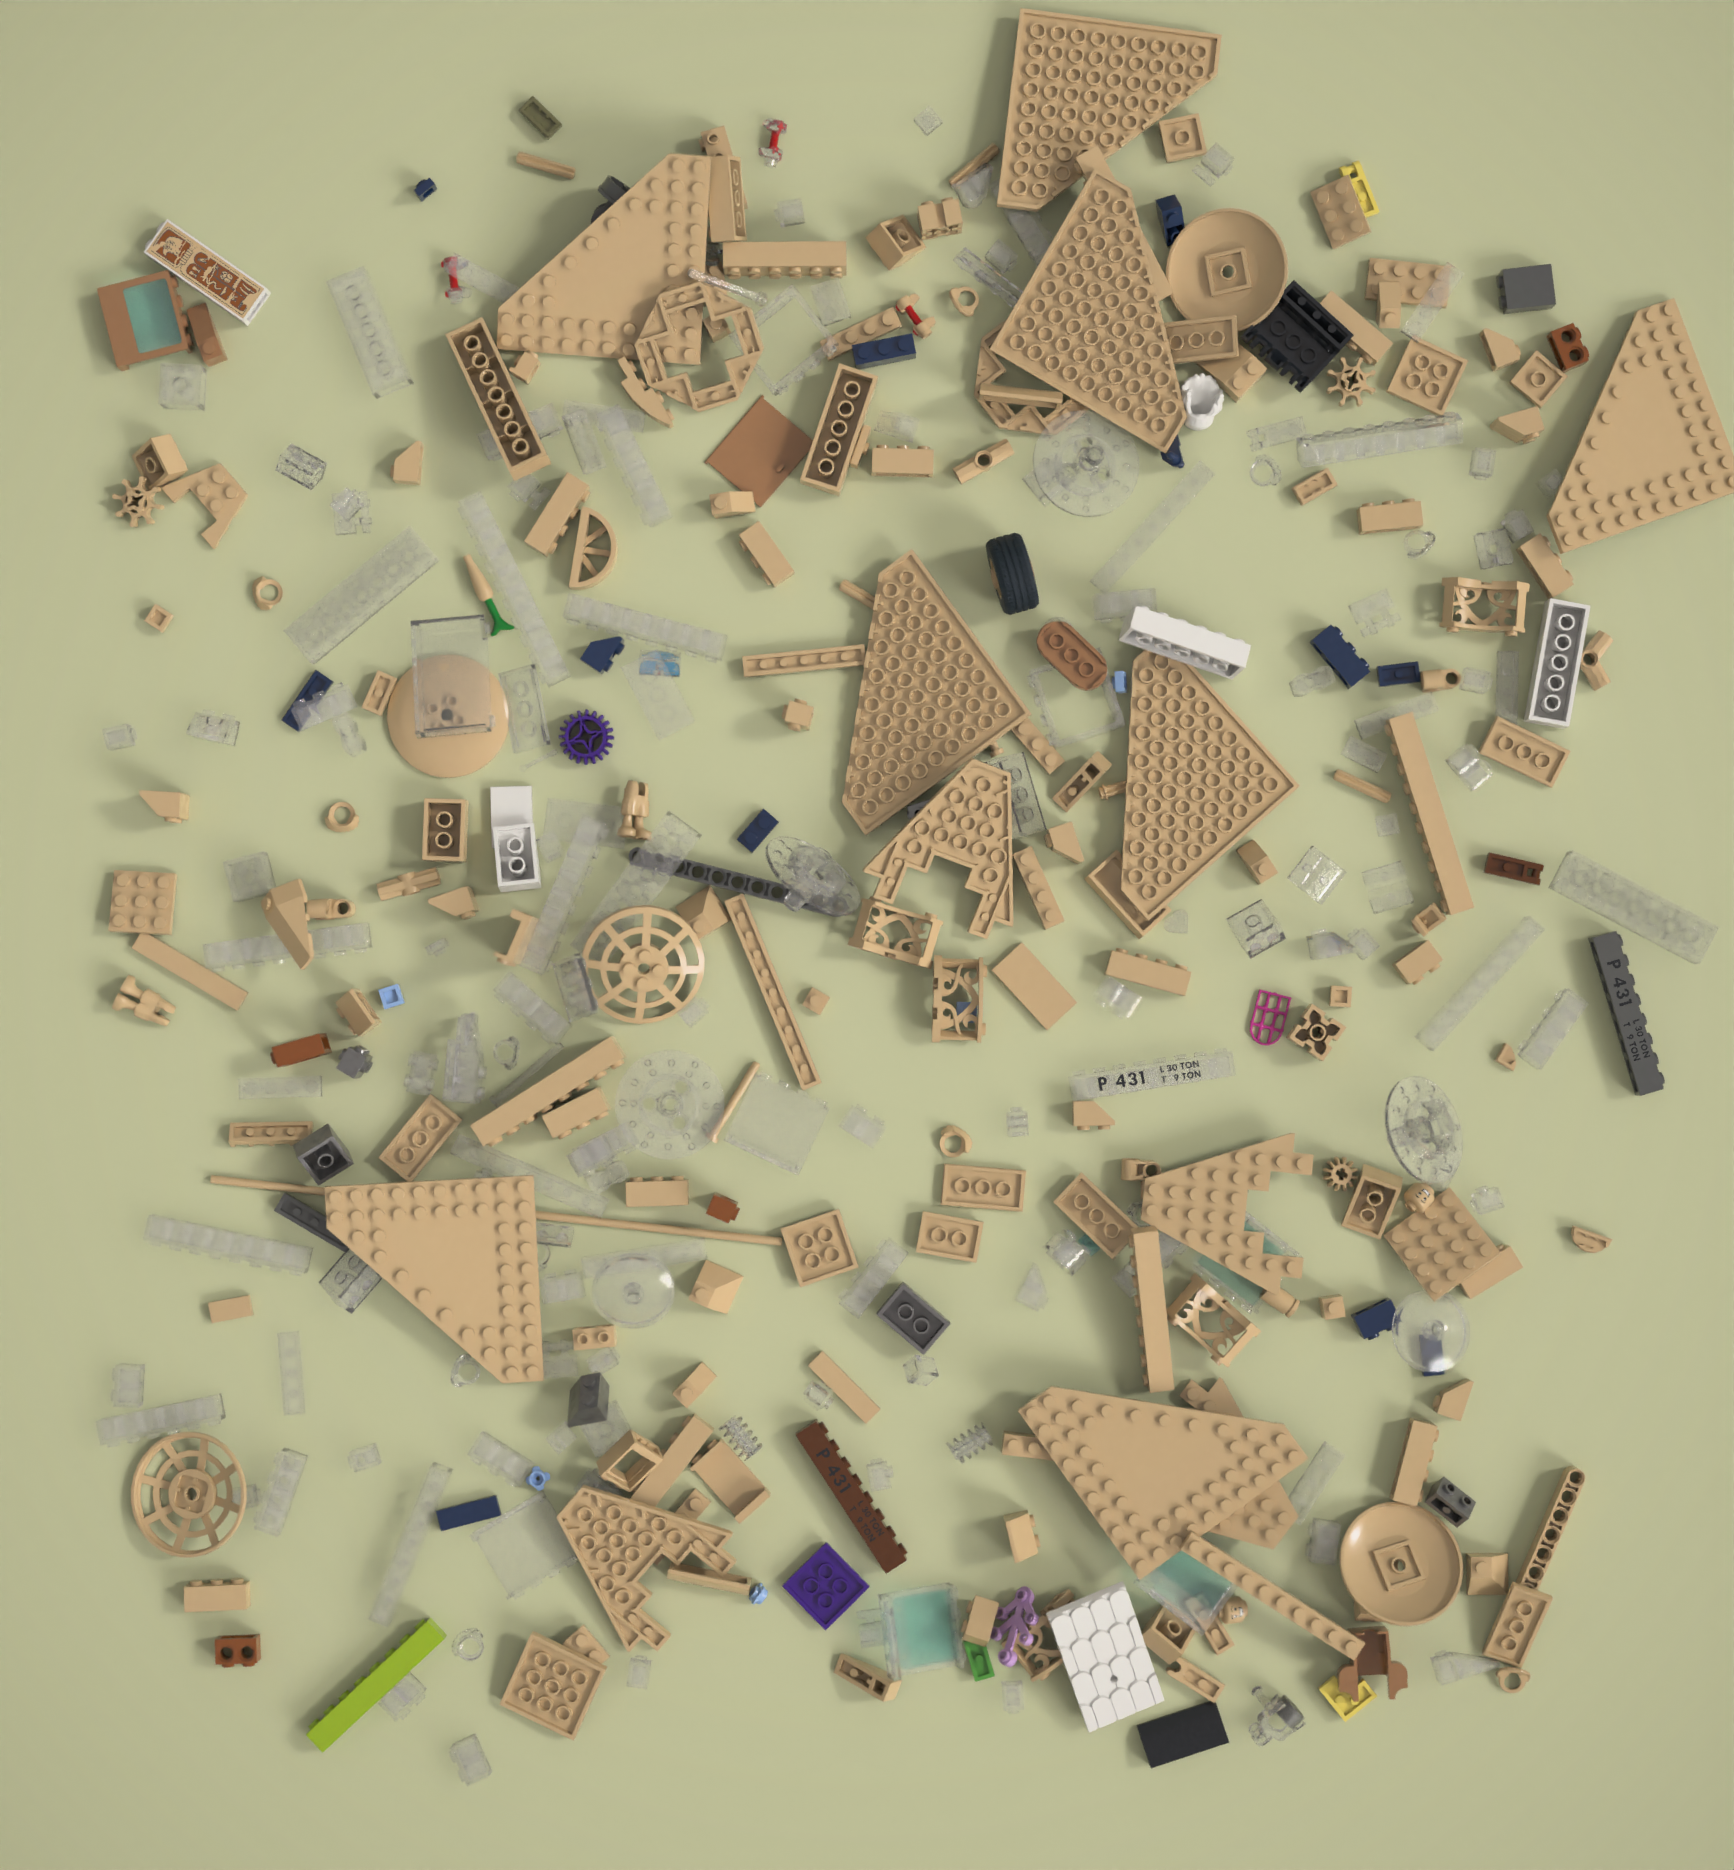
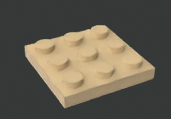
[1386,335,1468,417]
[108,870,177,935]
[781,1209,859,1287]

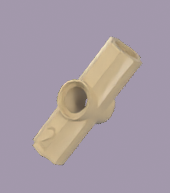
[953,438,1014,485]
[377,867,441,901]

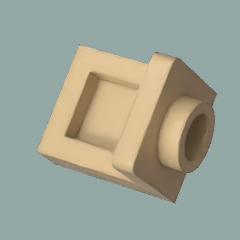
[1411,902,1447,936]

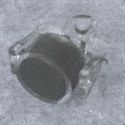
[1249,1686,1306,1746]

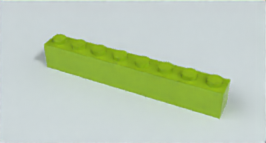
[306,1617,447,1753]

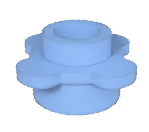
[526,1466,550,1491]
[749,1583,768,1605]

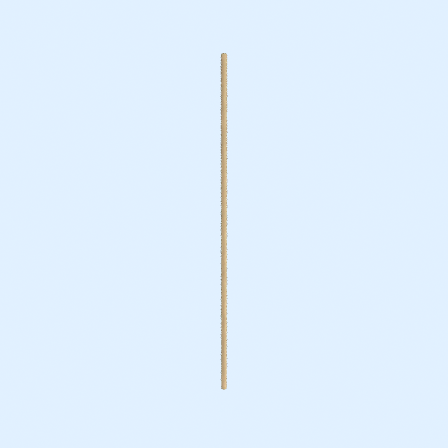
[210,1175,782,1246]

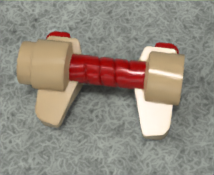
[895,293,936,339]

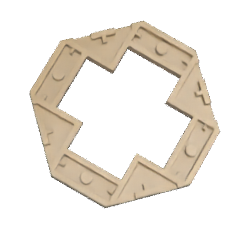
[634,281,764,412]
[974,318,1089,436]

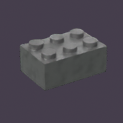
[876,1282,950,1355]

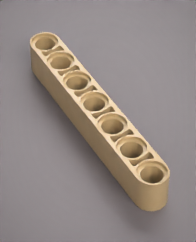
[1515,1466,1585,1590]

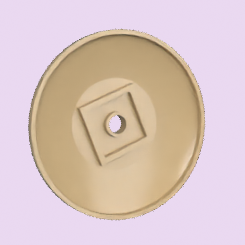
[1166,208,1288,332]
[387,655,510,778]
[1339,1502,1463,1626]

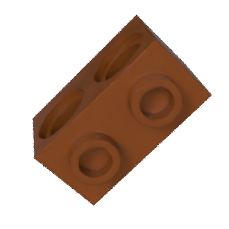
[1546,323,1589,373]
[706,1192,740,1223]
[215,1634,261,1668]

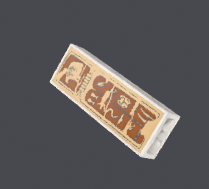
[144,219,271,326]

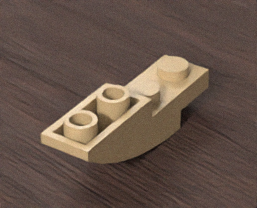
[617,356,675,428]

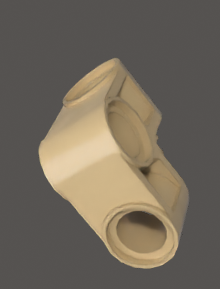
[1420,669,1461,693]
[307,899,356,920]
[1121,1158,1161,1199]

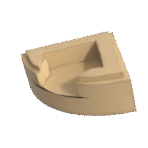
[1494,1043,1516,1071]

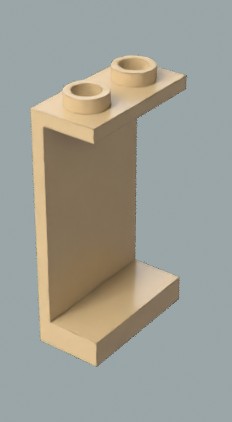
[690,1438,771,1524]

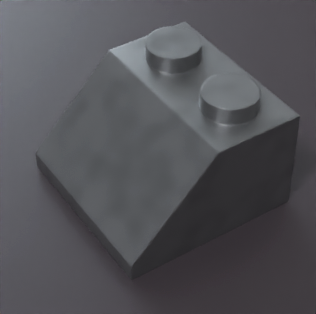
[567,1373,610,1427]

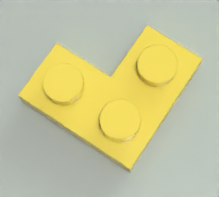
[1318,1675,1377,1722]

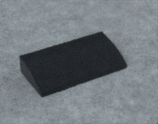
[1136,1701,1229,1768]

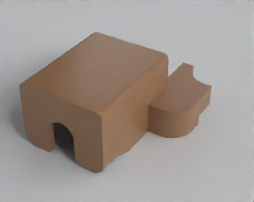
[1337,1626,1408,1702]

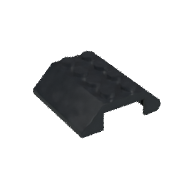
[1240,280,1354,393]

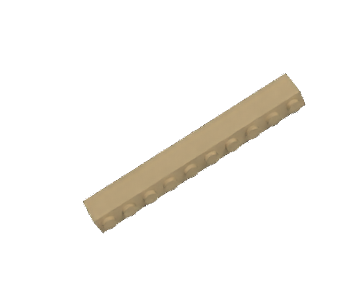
[1384,712,1474,915]

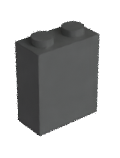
[1496,264,1556,314]

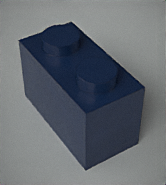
[1351,1297,1402,1340]

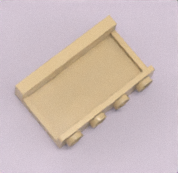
[493,909,541,967]

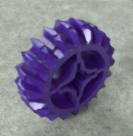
[559,710,614,765]

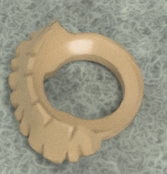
[949,287,979,317]
[252,576,283,611]
[324,802,359,832]
[940,1125,972,1157]
[1495,1667,1531,1693]

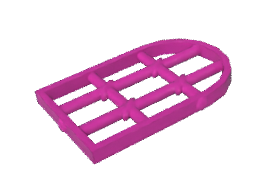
[1250,989,1291,1045]

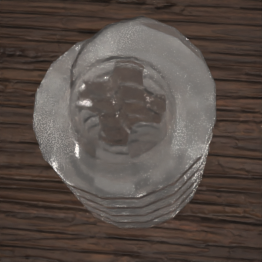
[719,1415,763,1461]
[946,1421,993,1463]

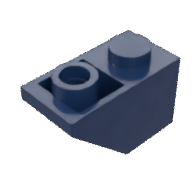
[1155,194,1185,247]
[580,636,625,674]

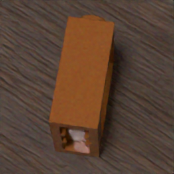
[270,1033,332,1067]

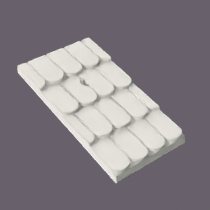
[1046,1581,1165,1733]

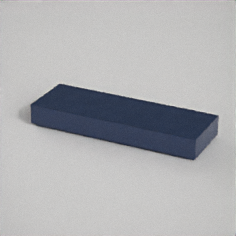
[281,670,333,732]
[436,1495,502,1531]

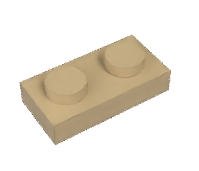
[361,670,398,716]

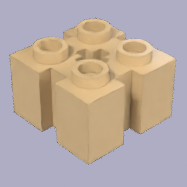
[917,197,963,241]
[1286,1004,1346,1061]

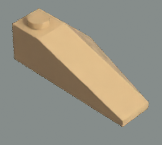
[261,879,314,970]

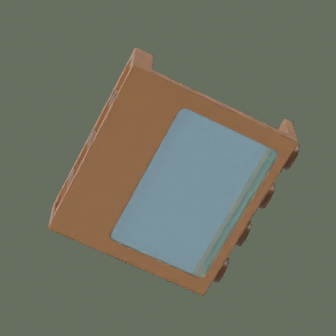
[97,270,194,371]

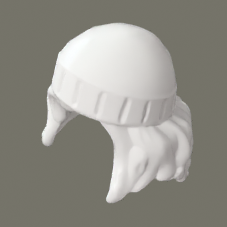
[1180,373,1224,431]

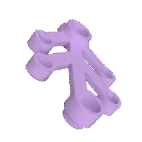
[990,1586,1039,1667]

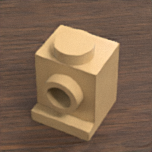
[702,316,731,343]
[509,350,541,384]

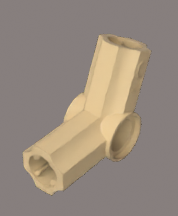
[1580,630,1613,691]

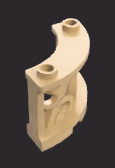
[1439,577,1530,637]
[848,896,943,969]
[932,955,987,1043]
[1166,1273,1261,1367]
[1001,1589,1075,1682]

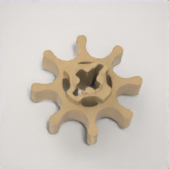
[1326,357,1376,407]
[112,476,164,527]

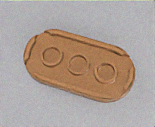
[1037,621,1107,691]

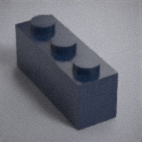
[852,333,916,370]
[1309,625,1370,689]

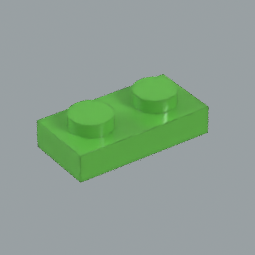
[963,1640,995,1682]

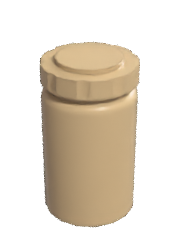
[1259,1288,1300,1318]

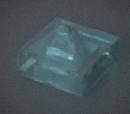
[1078,1234,1101,1257]

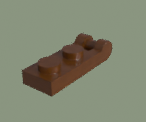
[1483,852,1544,886]

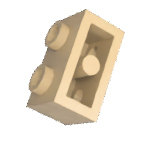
[782,699,814,732]

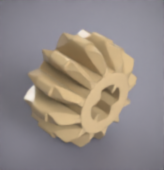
[1323,1157,1358,1191]

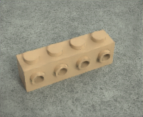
[698,126,748,209]

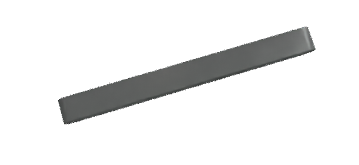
[629,847,846,917]

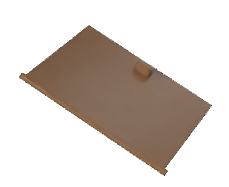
[705,395,813,507]

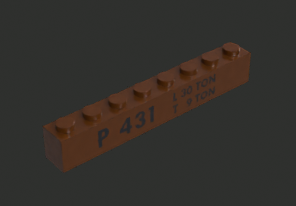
[796,1419,908,1574]

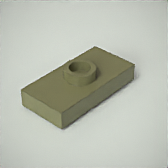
[519,96,562,140]

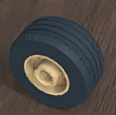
[986,533,1039,615]

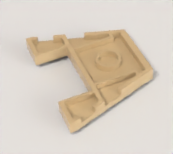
[162,463,248,549]

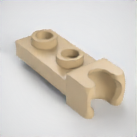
[1166,1656,1225,1703]

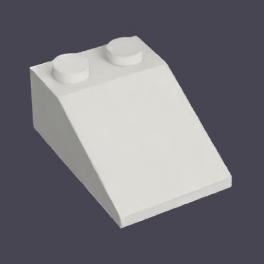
[493,823,542,892]

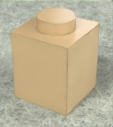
[1318,1294,1346,1320]

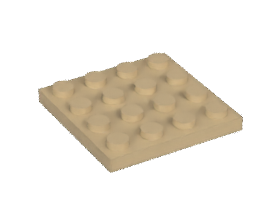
[1383,1187,1501,1302]
[499,1631,607,1741]

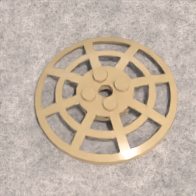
[581,905,704,1024]
[131,1432,247,1558]

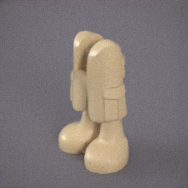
[617,780,653,840]
[112,975,176,1026]

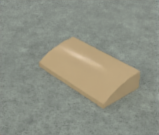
[979,383,1063,409]
[1084,850,1171,939]
[667,1561,752,1596]

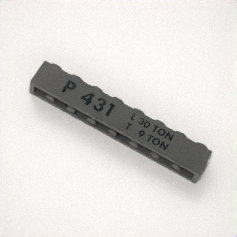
[1588,931,1665,1096]

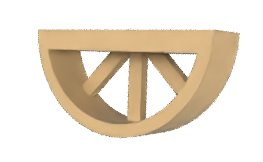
[569,506,618,590]

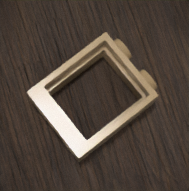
[596,1429,664,1493]

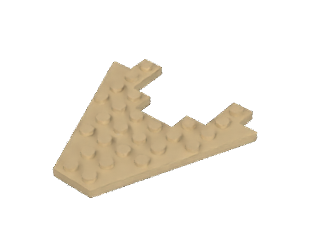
[863,758,1013,939]
[1140,1133,1314,1296]
[1179,1377,1299,1549]
[556,1484,737,1652]

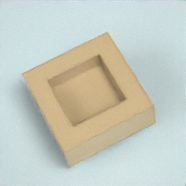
[144,604,174,633]
[1329,986,1352,1007]
[802,987,830,1015]

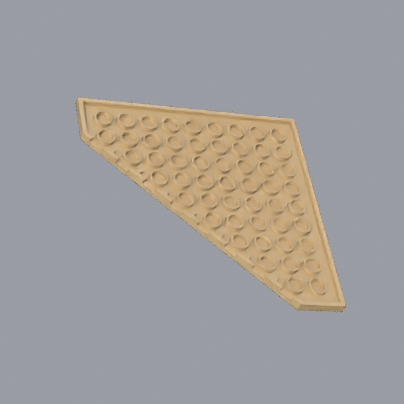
[996,8,1222,212]
[497,153,711,365]
[990,168,1187,454]
[1546,298,1734,554]
[842,549,1032,836]
[1120,650,1299,921]
[325,1175,544,1383]
[1018,1386,1309,1580]

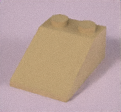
[1195,344,1267,402]
[1341,1164,1403,1239]

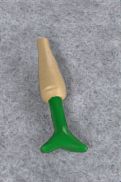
[463,554,514,636]

